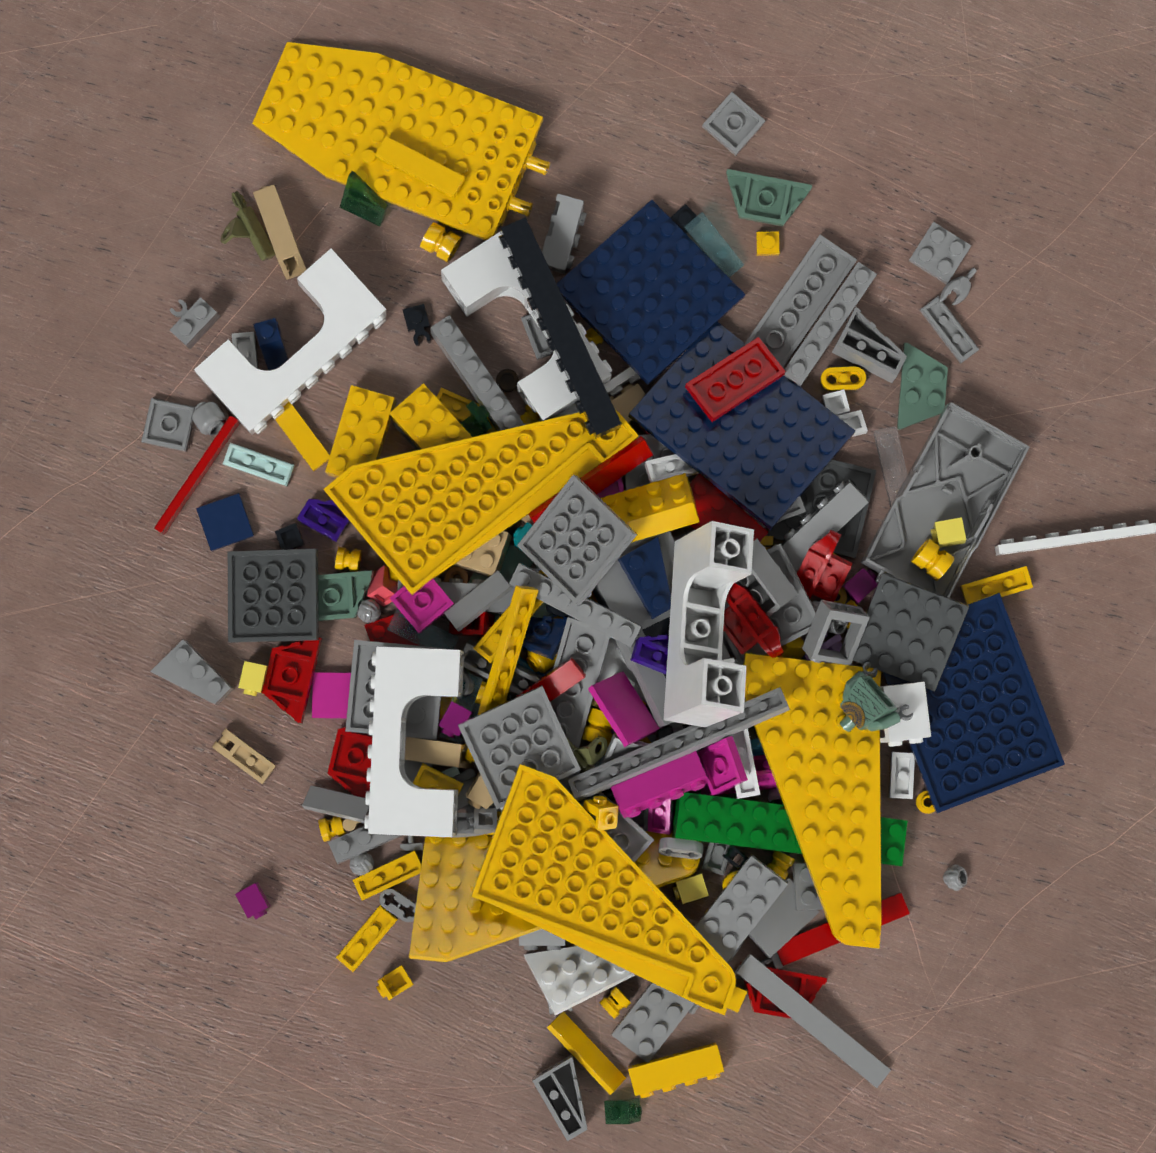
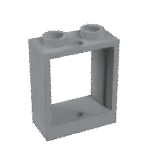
[802,600,870,665]

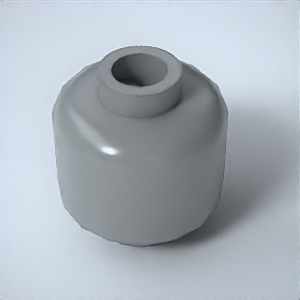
[192,402,226,436]

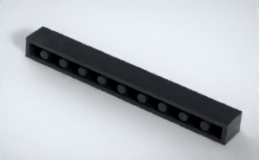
[498,217,622,439]

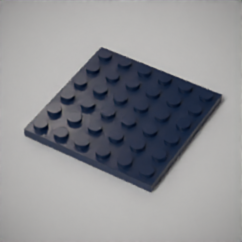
[557,200,746,385]

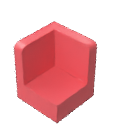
[367,565,398,607]

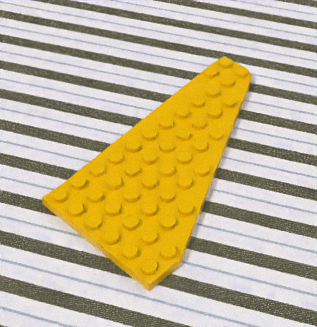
[323,410,639,595]
[743,653,881,949]
[471,764,736,1015]
[409,830,701,962]

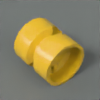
[420,222,462,263]
[911,538,955,581]
[582,708,613,747]

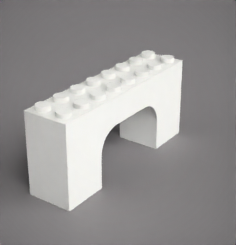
[441,232,612,421]
[194,249,386,435]
[663,521,754,727]
[364,647,464,837]

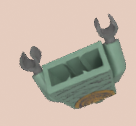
[840,662,913,732]

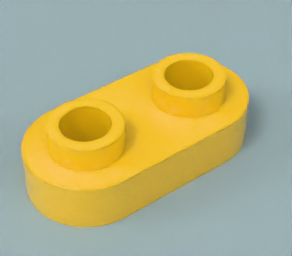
[820,366,866,391]

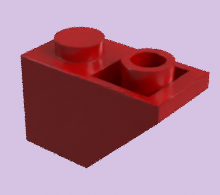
[449,612,495,637]

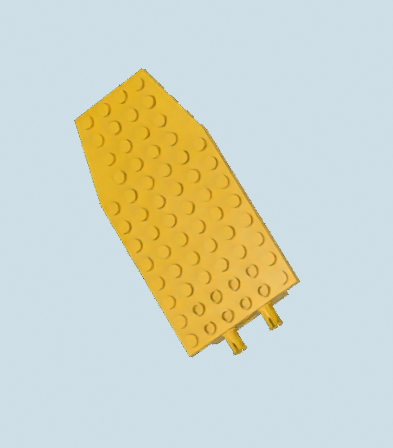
[252,42,550,240]

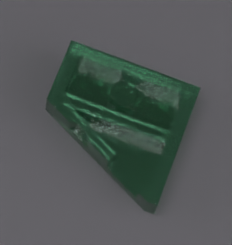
[339,171,388,227]

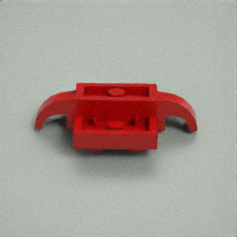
[797,530,853,602]
[723,583,784,658]

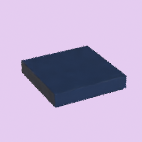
[196,493,255,551]

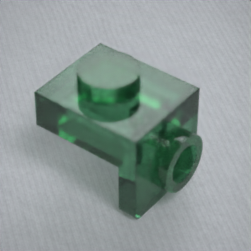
[461,401,492,437]
[604,1098,642,1124]

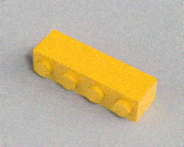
[628,1042,724,1098]

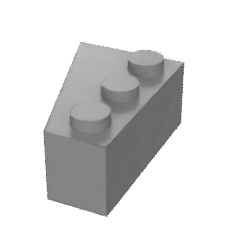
[542,193,587,274]
[832,307,907,383]
[150,639,234,705]
[532,1055,587,1141]

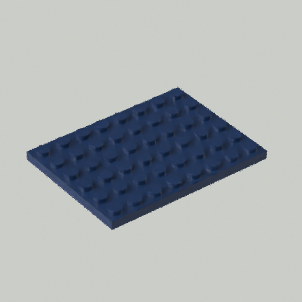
[628,322,855,530]
[882,593,1065,813]

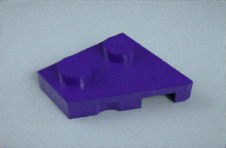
[297,499,349,542]
[630,635,669,674]

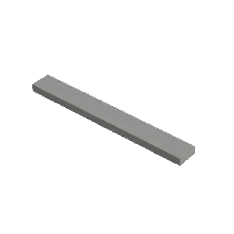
[735,954,891,1088]

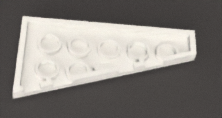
[524,946,635,1016]

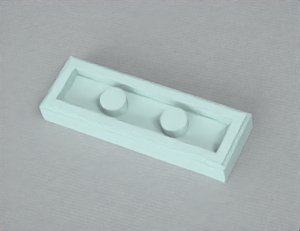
[223,443,295,486]

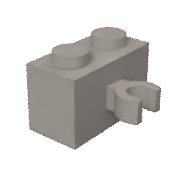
[170,297,220,349]

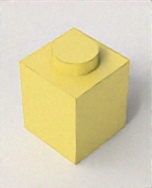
[930,517,966,548]
[238,661,268,696]
[672,873,709,904]

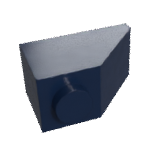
[253,318,289,371]

